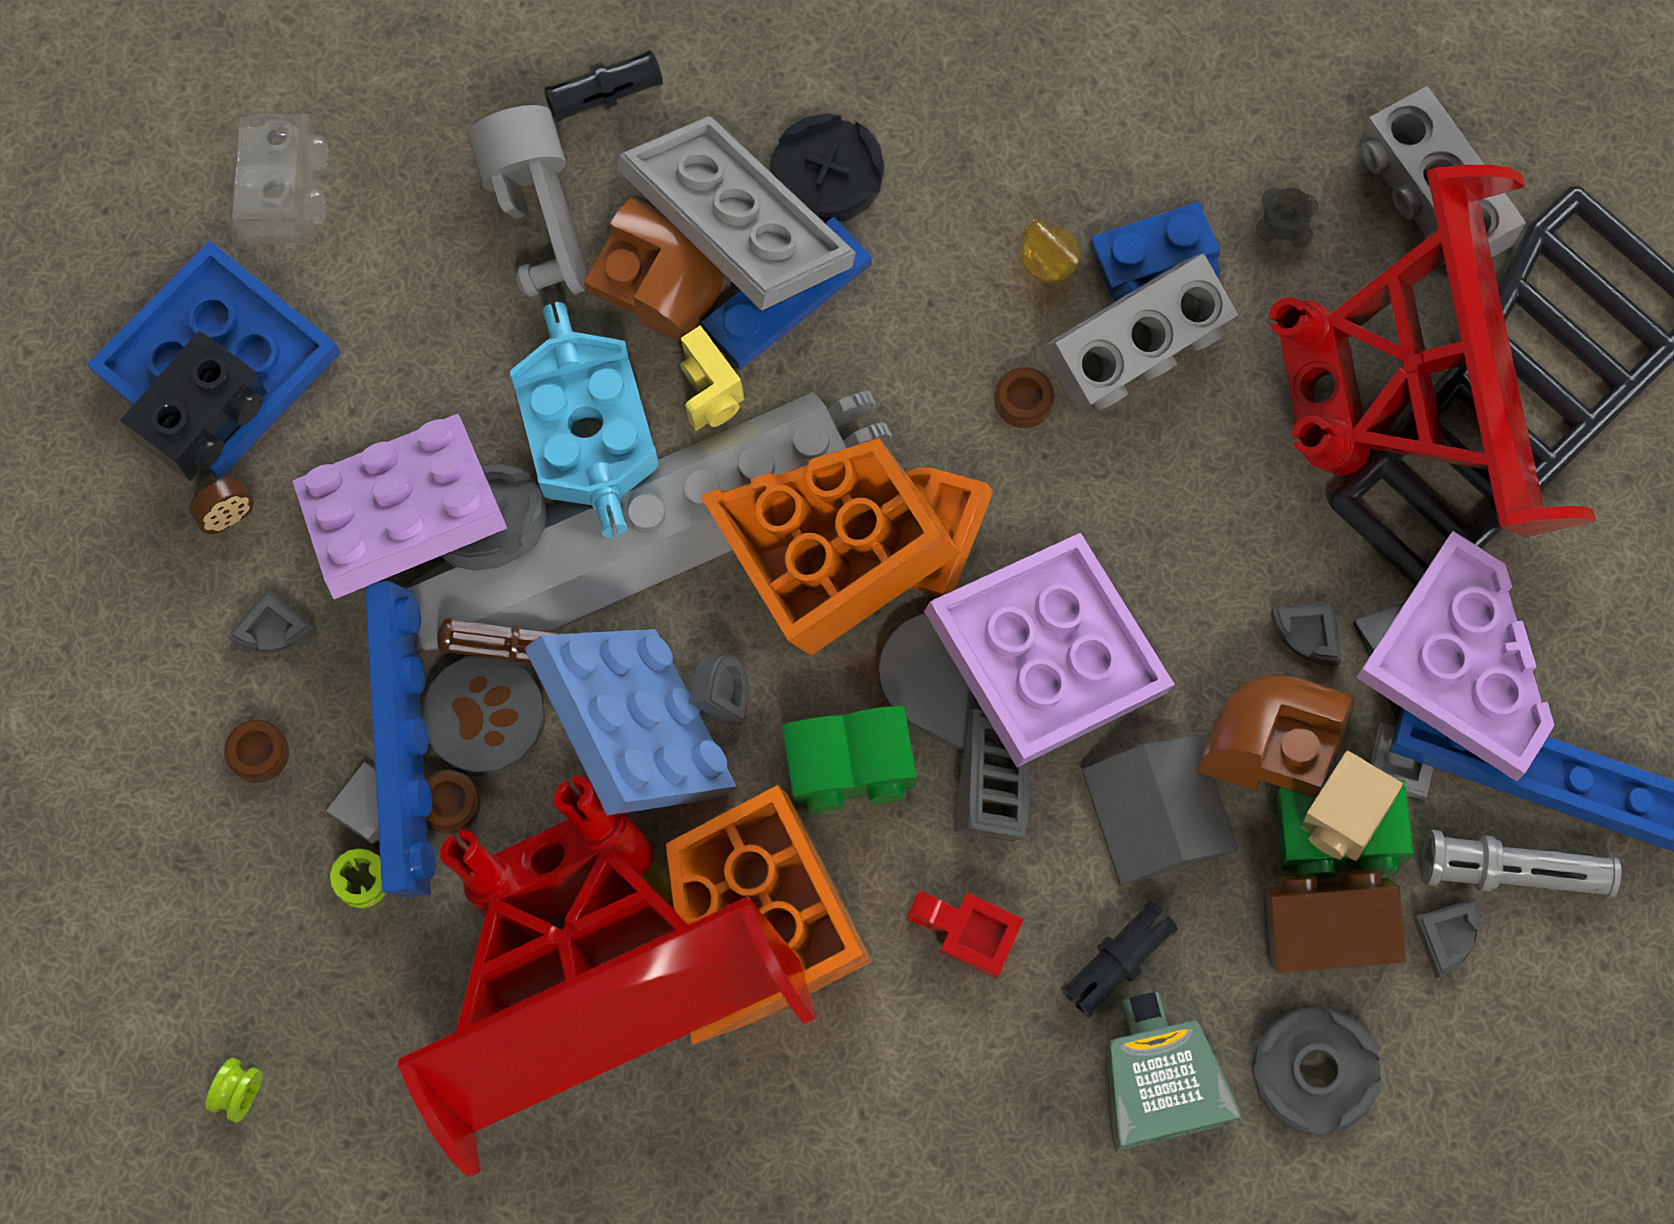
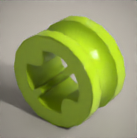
[330,848,387,909]
[205,1057,263,1124]

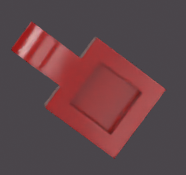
[906,891,1024,979]

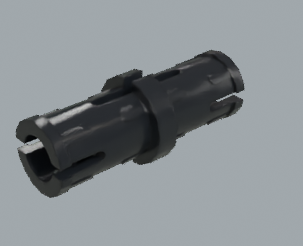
[543,50,663,123]
[1061,901,1178,1018]

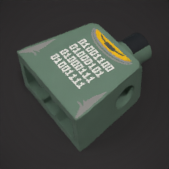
[1105,992,1241,1152]

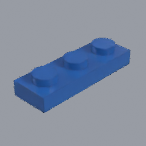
[701,217,872,370]

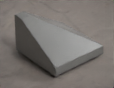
[326,762,379,848]

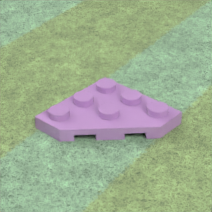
[1356,531,1554,781]

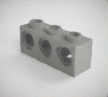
[1360,86,1526,265]
[1040,253,1238,411]

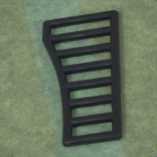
[1329,186,1674,587]

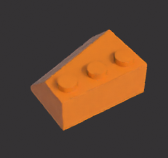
[700,438,960,656]
[666,785,873,1045]

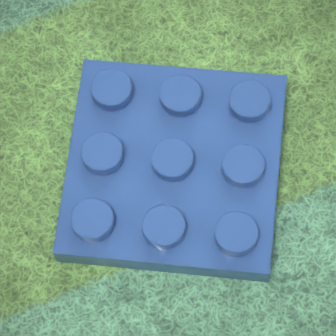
[525,629,737,815]

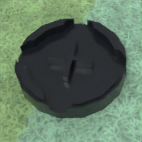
[770,113,884,223]

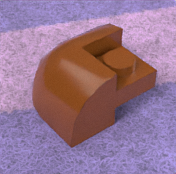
[584,196,724,344]
[1197,674,1355,798]

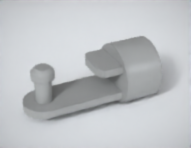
[467,105,587,297]

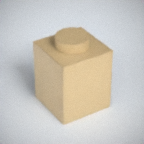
[1301,750,1403,861]

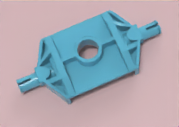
[510,302,659,538]

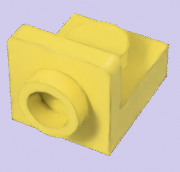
[680,325,744,431]

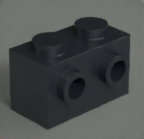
[120,330,267,482]

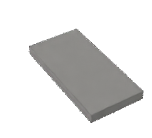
[617,116,856,310]

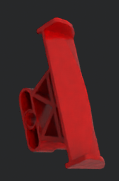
[1269,165,1596,538]
[397,776,816,1178]

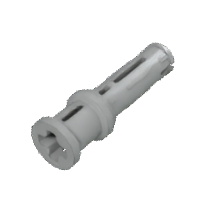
[1422,830,1621,897]

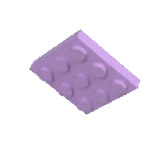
[292,413,507,599]
[924,533,1175,767]

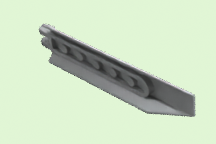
[403,390,892,652]

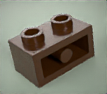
[1263,869,1406,973]

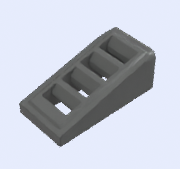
[953,708,1030,841]

